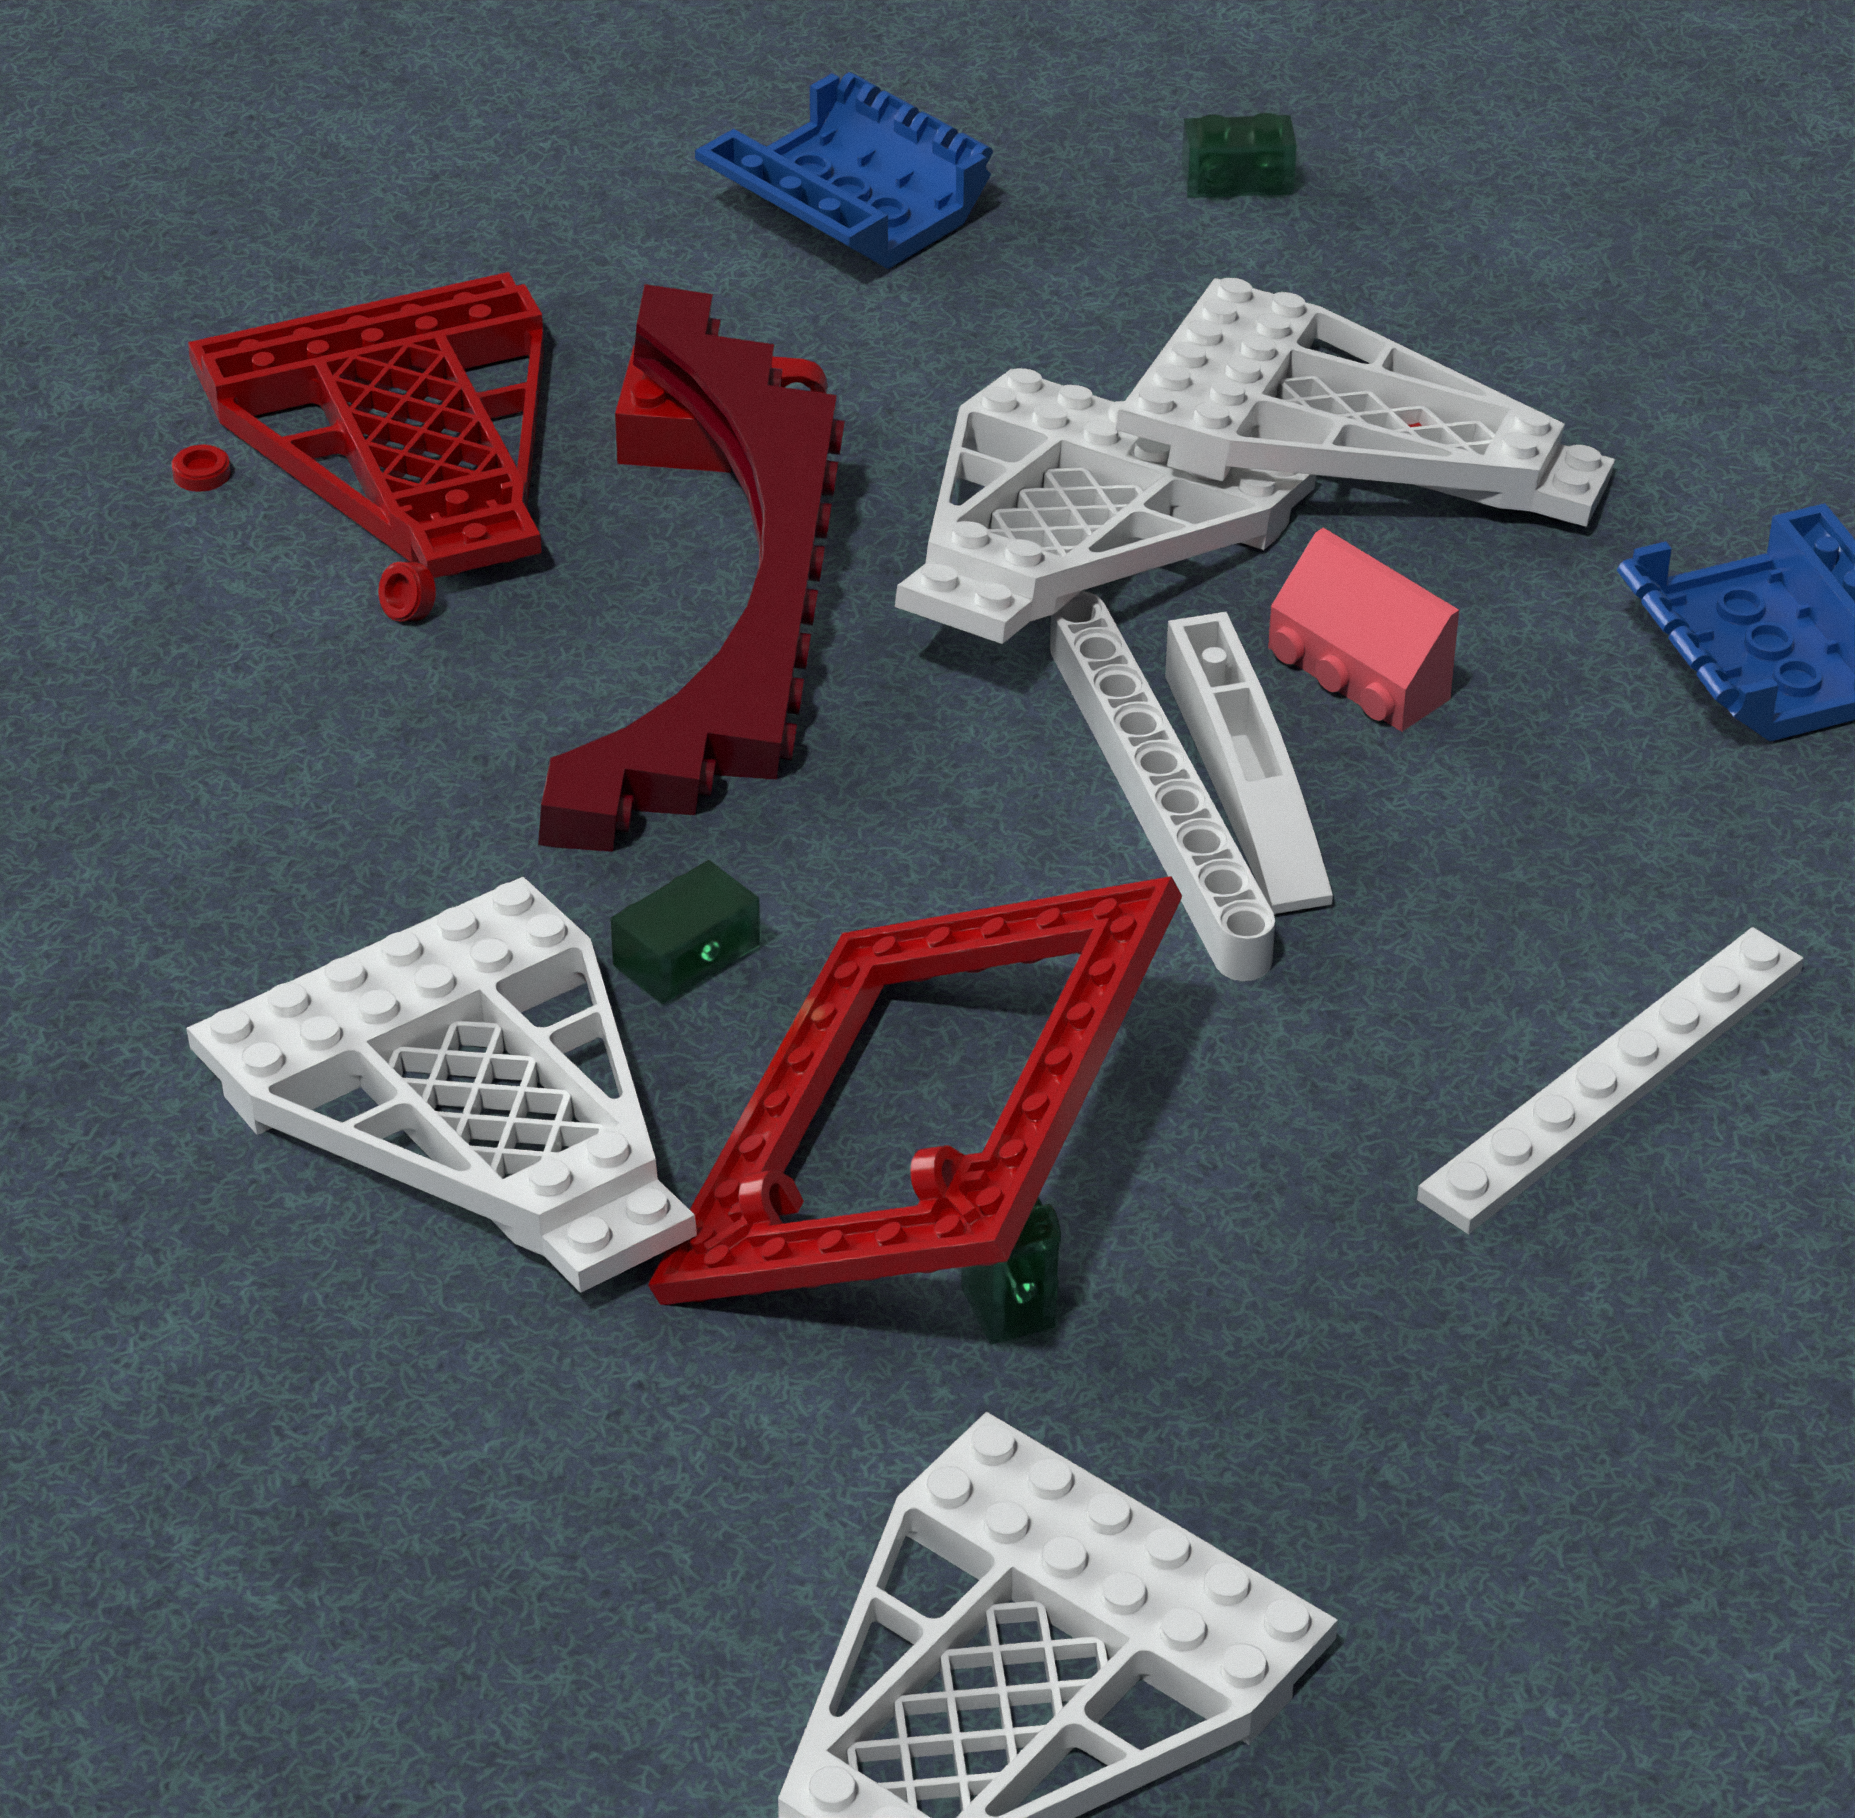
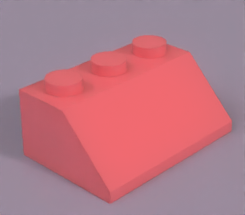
[1268,528,1459,732]

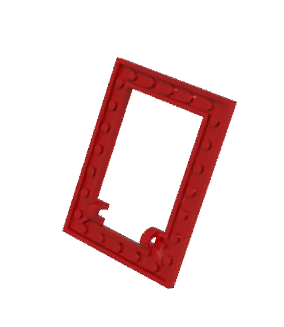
[648,876,1183,1305]

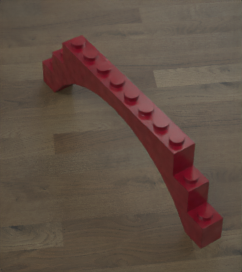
[538,284,845,852]

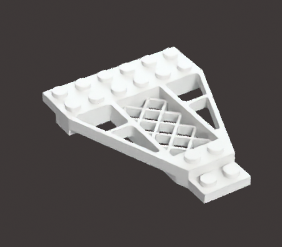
[1115,278,1615,527]
[895,368,1317,644]
[186,877,697,1293]
[778,1412,1338,1818]

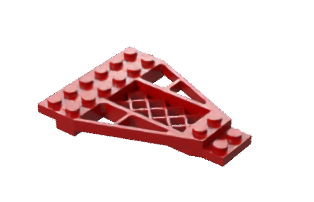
[188,272,544,578]

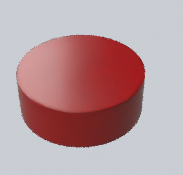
[172,444,231,492]
[378,562,436,621]

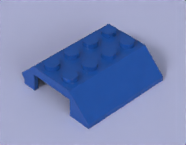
[695,72,993,269]
[1617,503,1855,742]

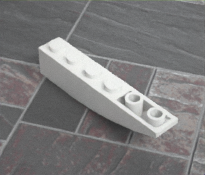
[1165,612,1333,914]

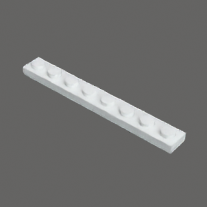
[1417,927,1804,1234]

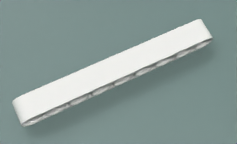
[1050,591,1275,981]

